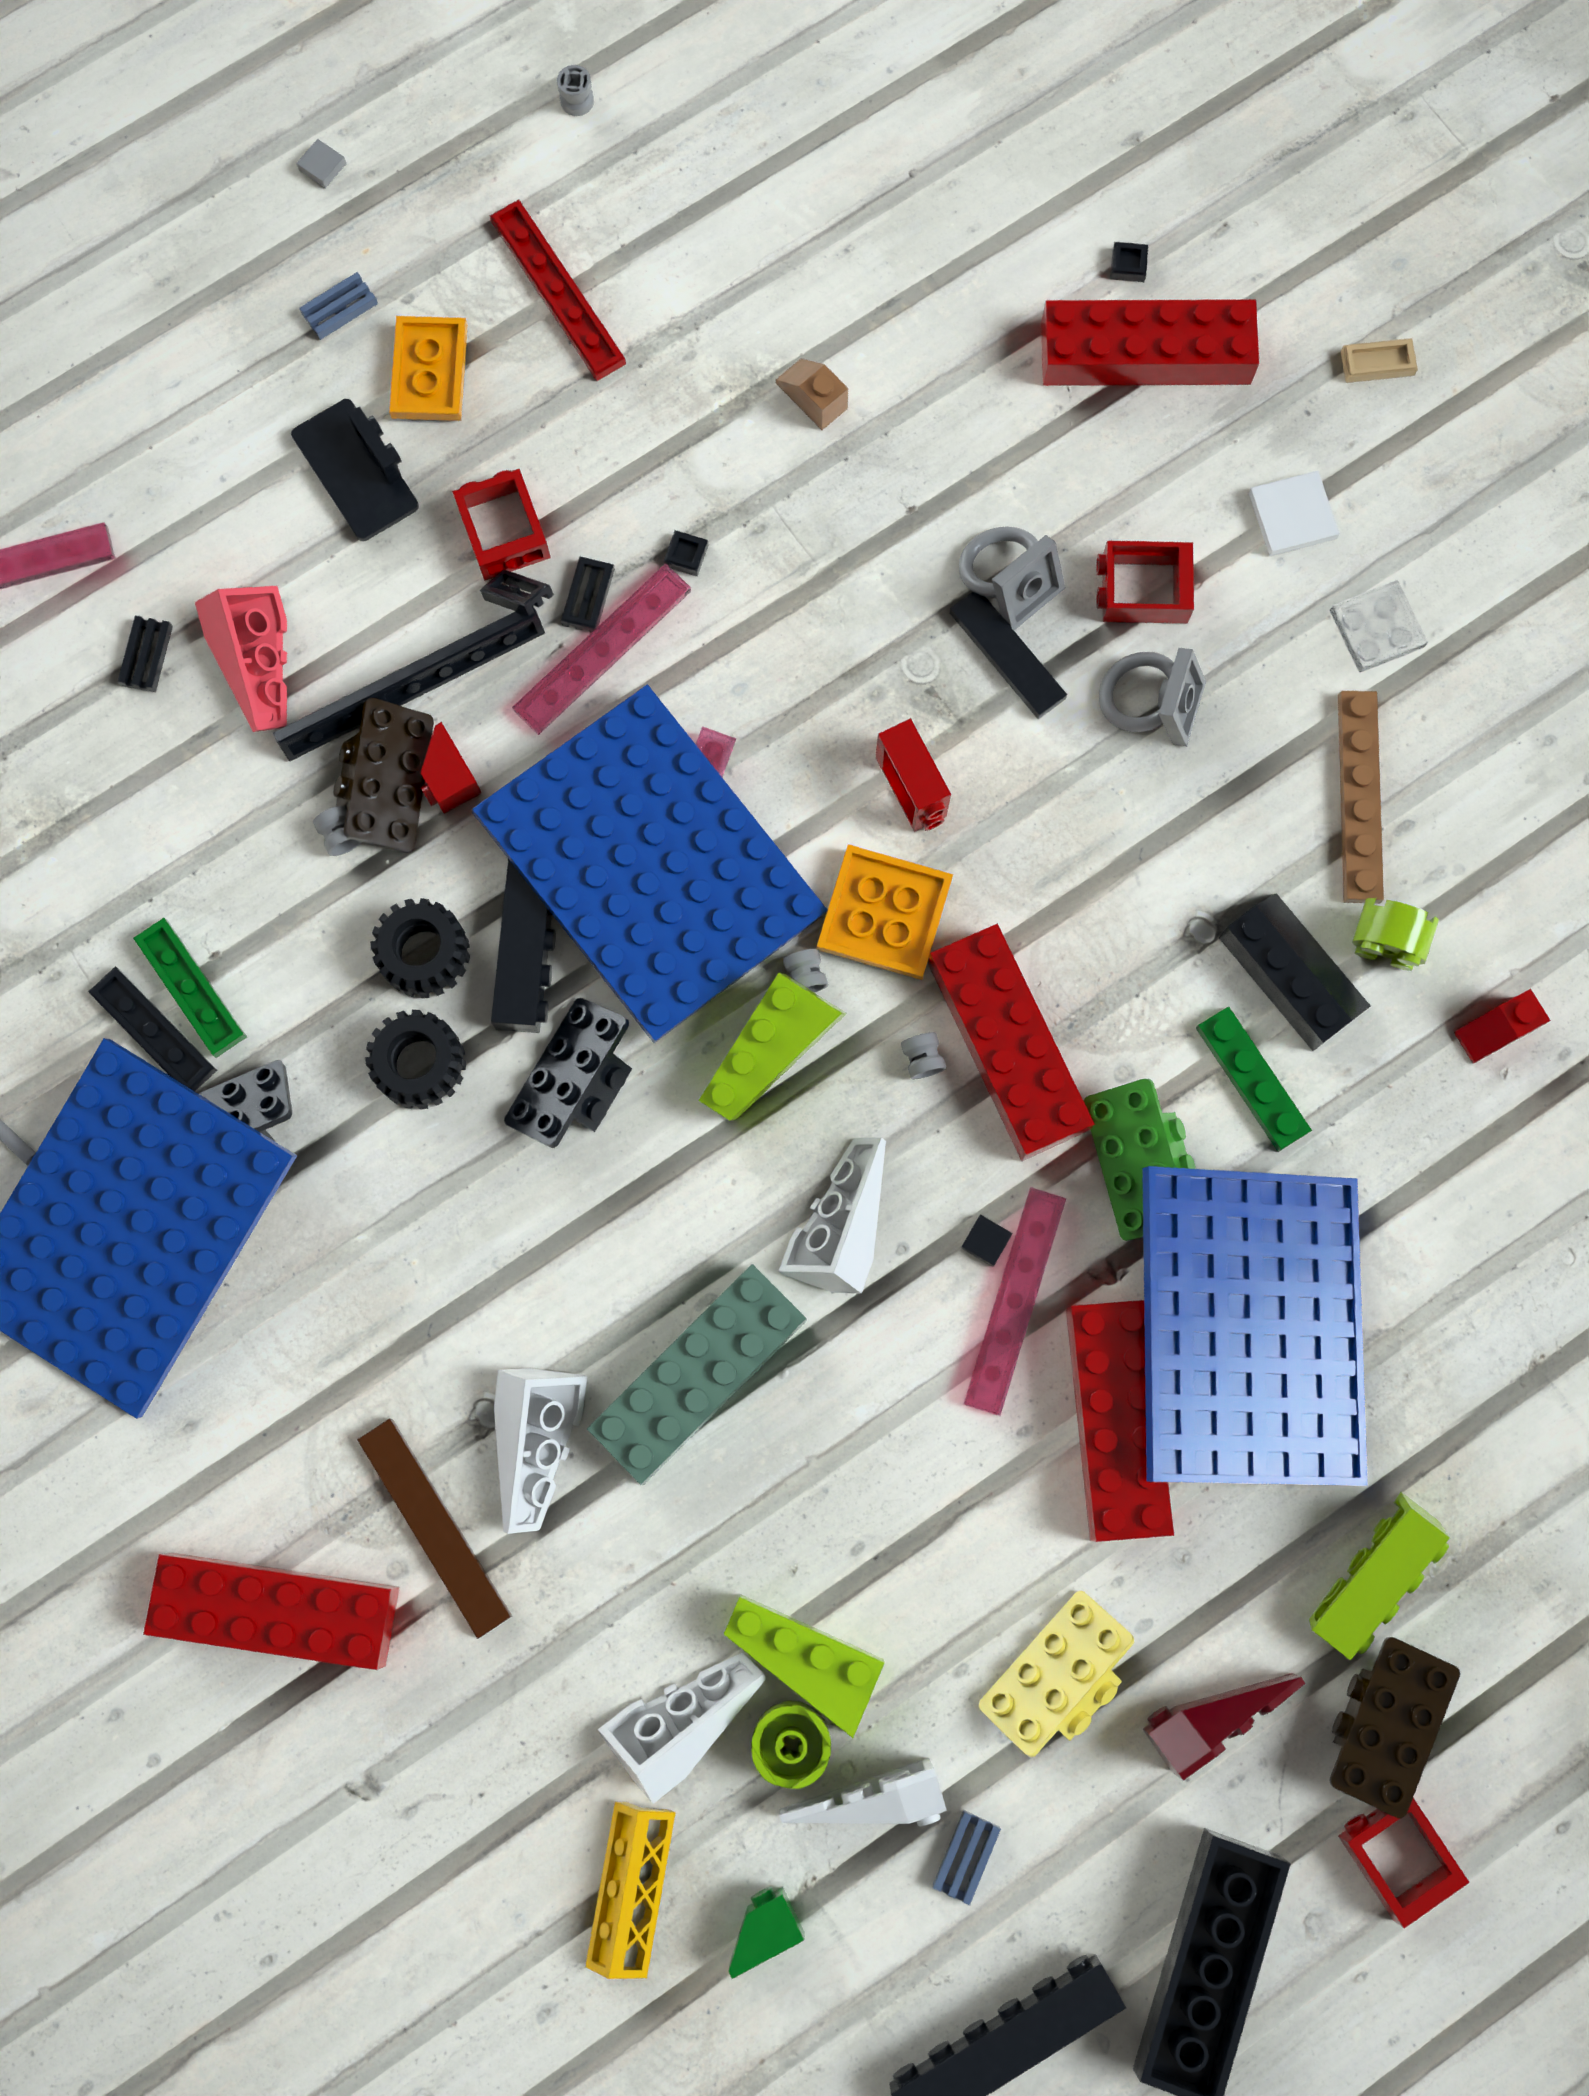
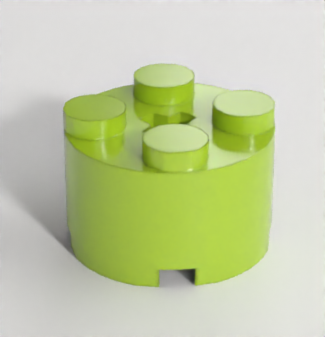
[1352,898,1439,971]
[751,1701,831,1789]

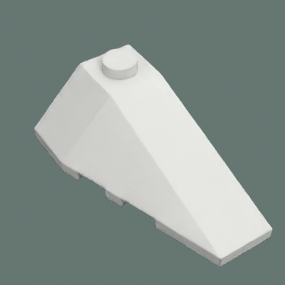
[778,1138,886,1294]
[494,1368,587,1534]
[598,1653,766,1804]
[779,1758,947,1826]

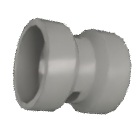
[557,65,594,116]
[313,806,361,856]
[783,949,828,993]
[901,1032,946,1079]

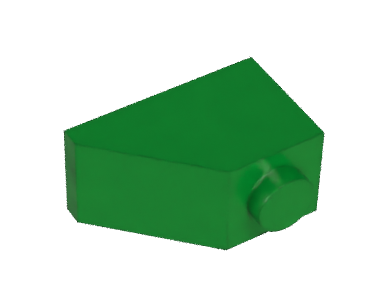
[728,1887,805,1979]

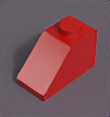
[420,722,482,814]
[1454,989,1551,1064]

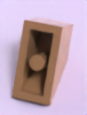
[775,358,849,430]

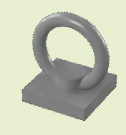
[959,527,1065,630]
[1099,648,1206,747]

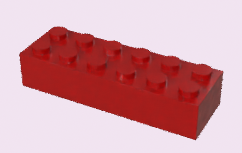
[1041,299,1259,386]
[928,923,1094,1161]
[1066,1300,1174,1542]
[143,1553,400,1670]

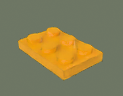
[389,316,468,421]

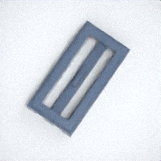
[299,272,378,340]
[932,1810,1001,1906]

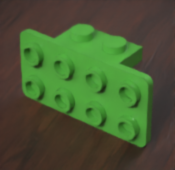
[1084,1079,1196,1241]

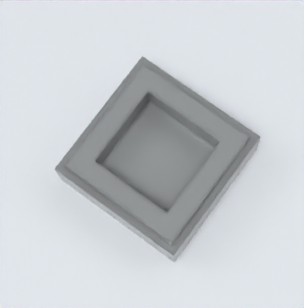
[296,139,347,188]

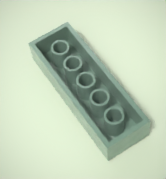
[587,1264,807,1485]

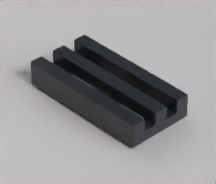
[561,556,615,634]
[480,570,554,616]
[117,615,173,692]

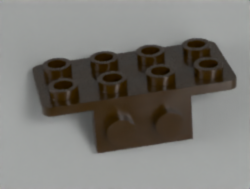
[333,698,434,853]
[1329,1637,1460,1818]

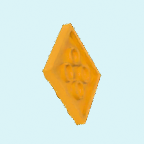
[817,844,953,980]

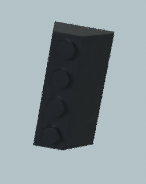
[1219,893,1371,1051]

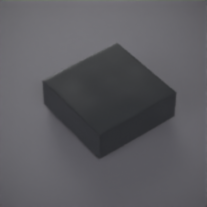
[1110,242,1148,282]
[663,530,709,577]
[961,1214,1013,1267]

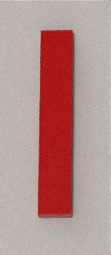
[490,199,626,381]

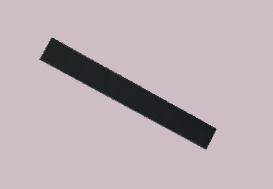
[273,605,545,762]

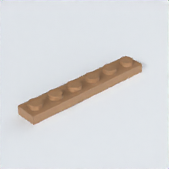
[1338,691,1384,904]

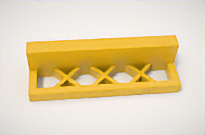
[585,1801,676,1979]

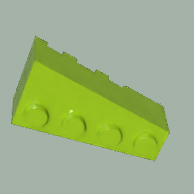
[698,973,847,1121]
[1309,1492,1450,1661]
[724,1595,885,1738]

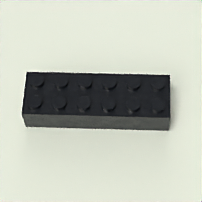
[1133,1828,1291,2096]

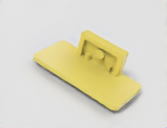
[978,1591,1134,1757]

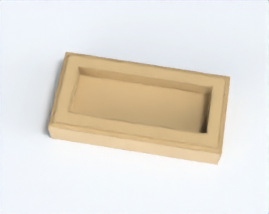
[1341,338,1418,383]

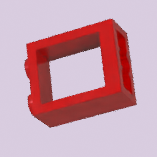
[452,468,551,581]
[1096,541,1194,624]
[875,718,951,832]
[1338,1798,1470,1928]

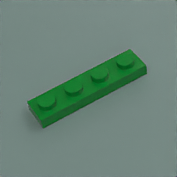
[133,918,247,1058]
[1196,1006,1312,1152]

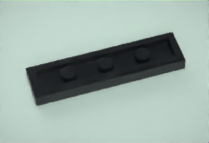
[950,592,1068,720]
[88,966,217,1092]

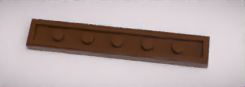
[357,1418,512,1639]

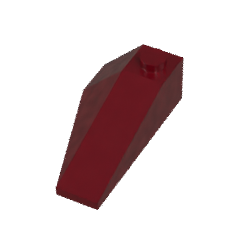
[1143,1673,1306,1781]

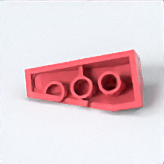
[195,586,287,732]

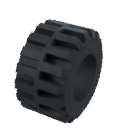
[370,898,470,998]
[365,1010,466,1110]

